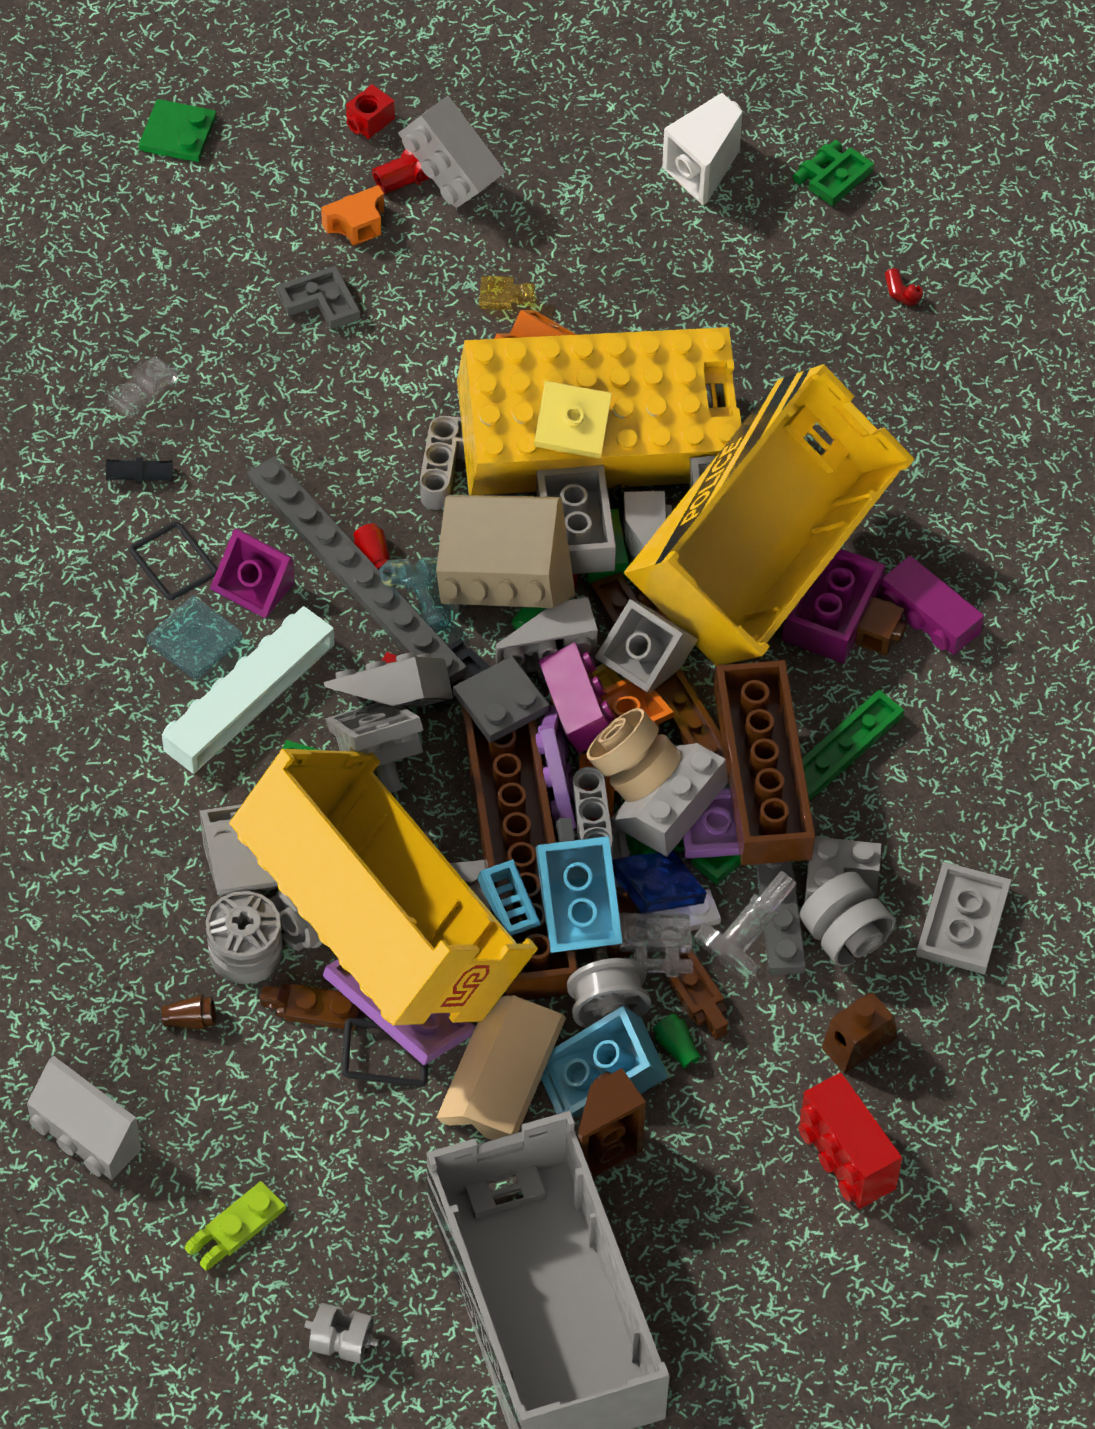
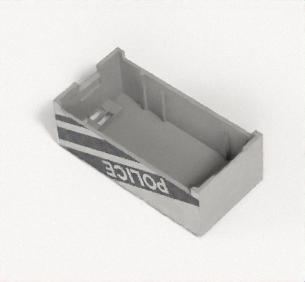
[427,1111,669,1429]

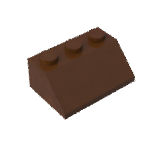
[578,1068,646,1178]

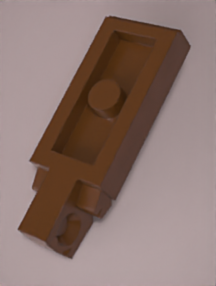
[657,945,729,1040]
[260,984,360,1031]

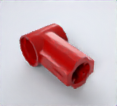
[372,149,429,194]

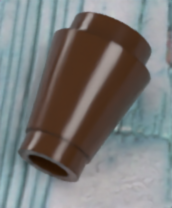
[161,994,216,1030]

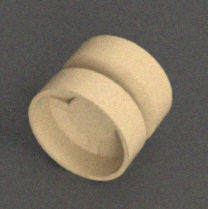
[587,708,682,802]

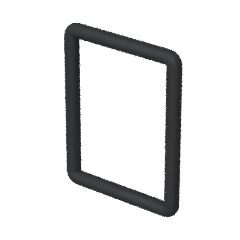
[129,521,218,600]
[342,1018,428,1087]

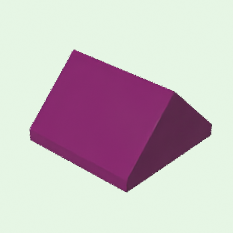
[210,528,295,619]

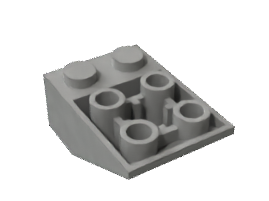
[623,491,672,565]
[496,597,598,680]
[324,652,453,707]
[200,804,278,895]

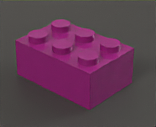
[782,548,885,664]

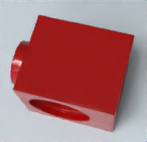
[346,84,395,139]

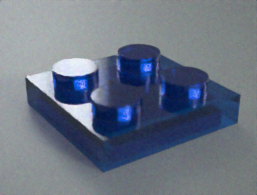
[612,850,707,914]

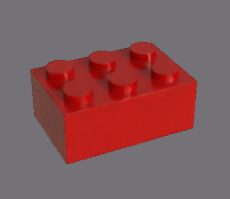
[798,1072,902,1209]

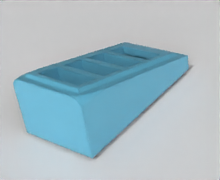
[477,860,540,936]

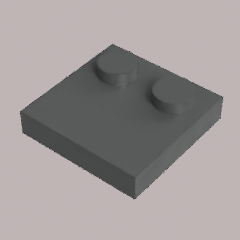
[453,656,549,743]

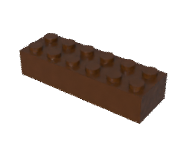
[714,660,815,865]

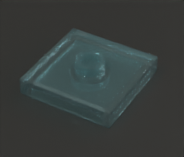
[146,595,243,681]

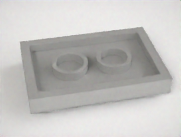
[916,862,1011,975]

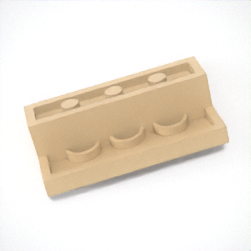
[436,995,566,1140]

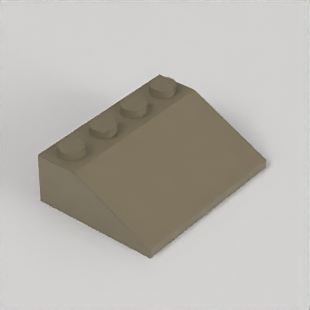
[436,495,575,608]

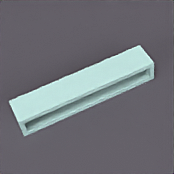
[162,606,335,774]

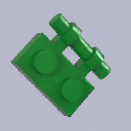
[792,140,874,206]

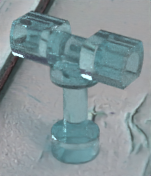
[379,557,450,631]

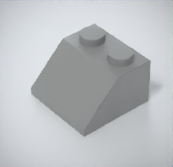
[595,599,698,693]

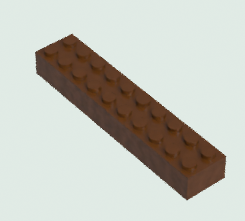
[459,674,577,1000]

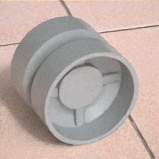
[799,872,896,967]

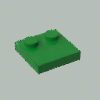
[138,99,217,162]

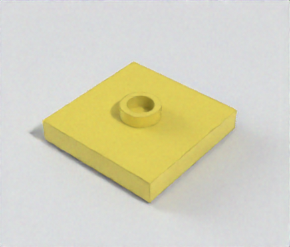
[534,381,612,459]

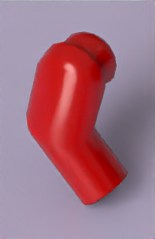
[885,268,923,306]

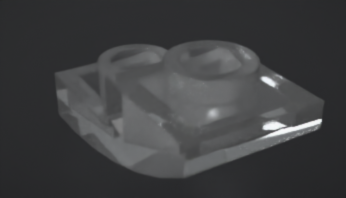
[107,356,178,420]

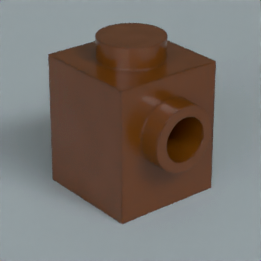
[855,597,907,656]

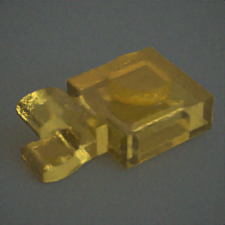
[479,276,536,310]

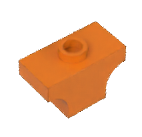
[321,185,384,246]

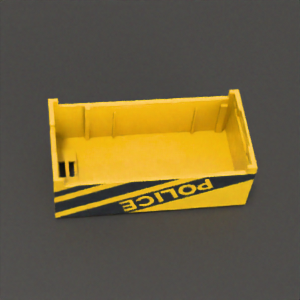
[624,364,915,666]

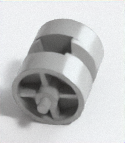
[304,1303,379,1364]

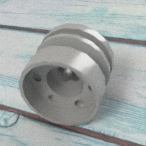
[206,891,283,984]

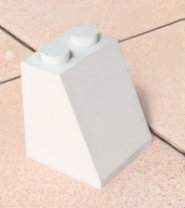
[662,93,743,205]

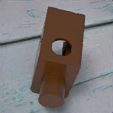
[821,992,897,1073]

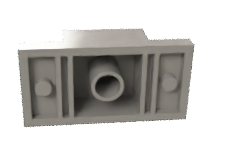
[325,702,424,793]

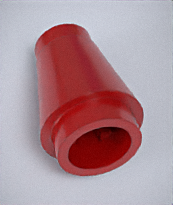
[353,523,393,572]

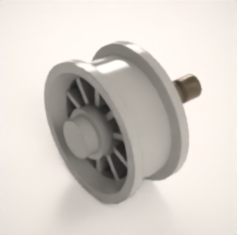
[567,946,651,1028]

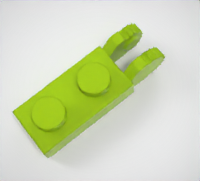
[184,1181,286,1271]

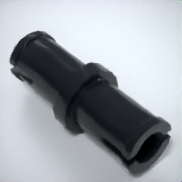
[106,457,173,483]

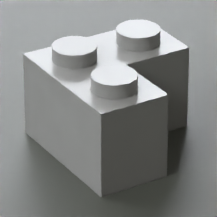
[804,837,882,903]

